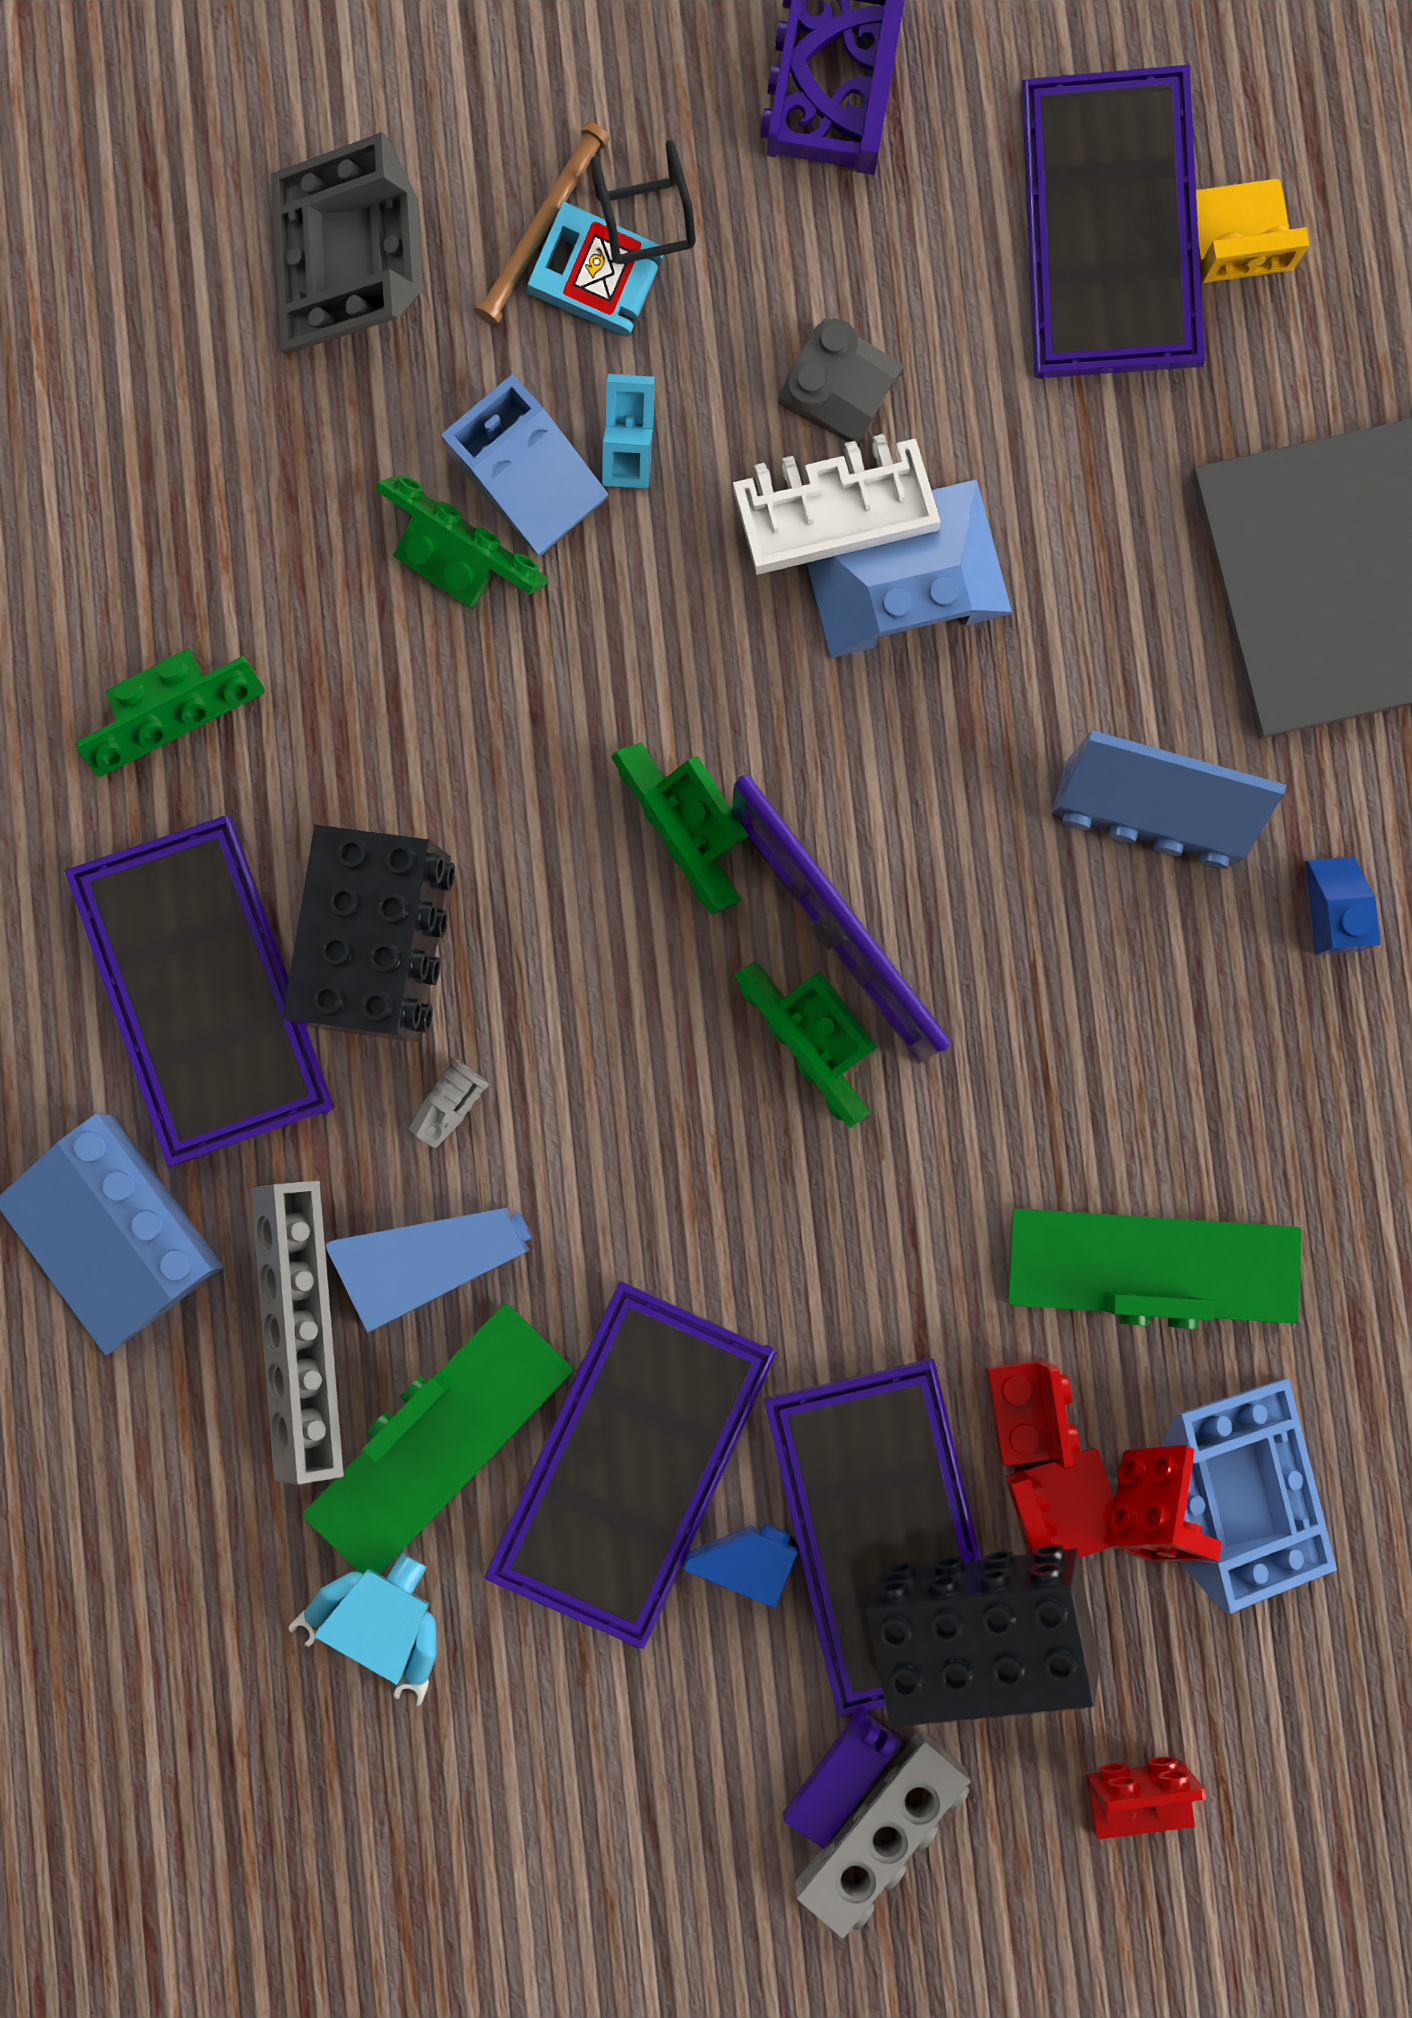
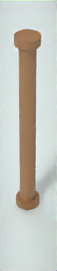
[474,122,609,325]

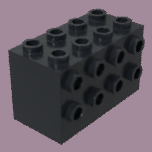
[283,825,455,1043]
[866,1545,1100,1728]

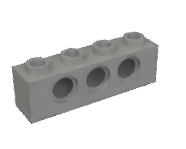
[794,1729,971,1939]

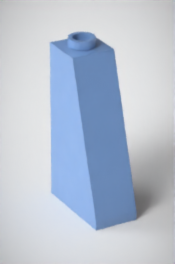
[325,1208,532,1333]

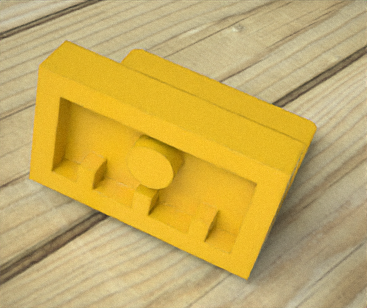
[1196,179,1309,283]

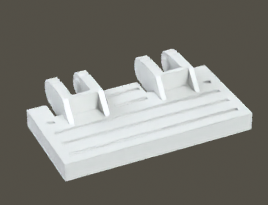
[733,434,941,575]

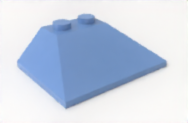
[806,479,1012,658]
[1162,1378,1337,1613]

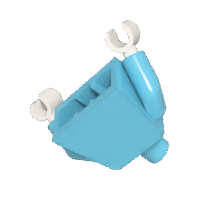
[288,1552,437,1706]

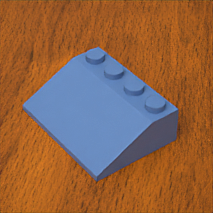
[1052,730,1286,869]
[0,1113,225,1356]

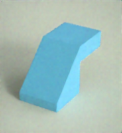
[602,374,655,489]

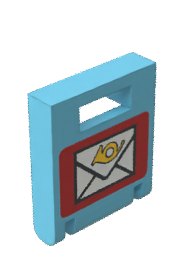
[527,201,664,337]

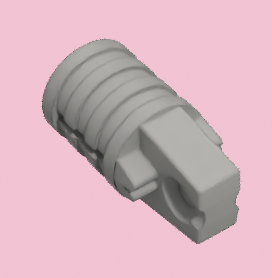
[409,1059,489,1148]

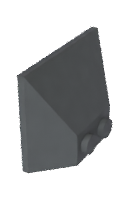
[271,132,424,354]

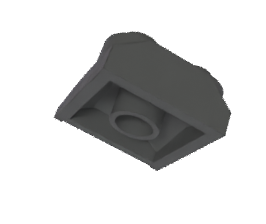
[778,318,904,447]

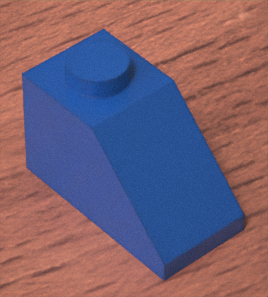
[1305,856,1381,955]
[683,1523,797,1608]

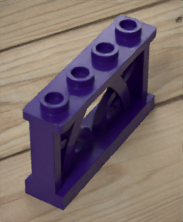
[760,0,905,175]

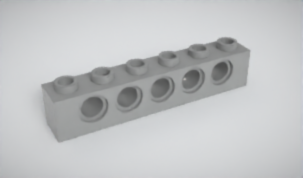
[251,1181,344,1485]

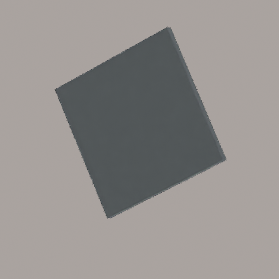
[1191,418,1412,739]

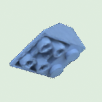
[441,373,609,557]

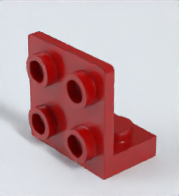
[986,1359,1080,1469]
[1108,1445,1222,1563]
[1004,1448,1115,1558]
[1086,1757,1206,1840]

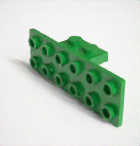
[1007,1209,1302,1329]
[303,1304,573,1574]

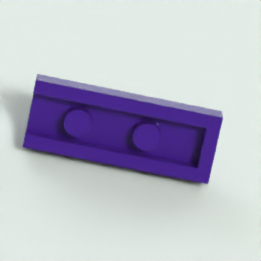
[782,1707,902,1849]

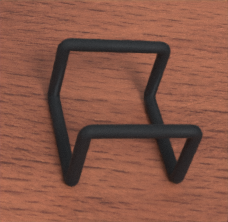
[590,140,696,264]

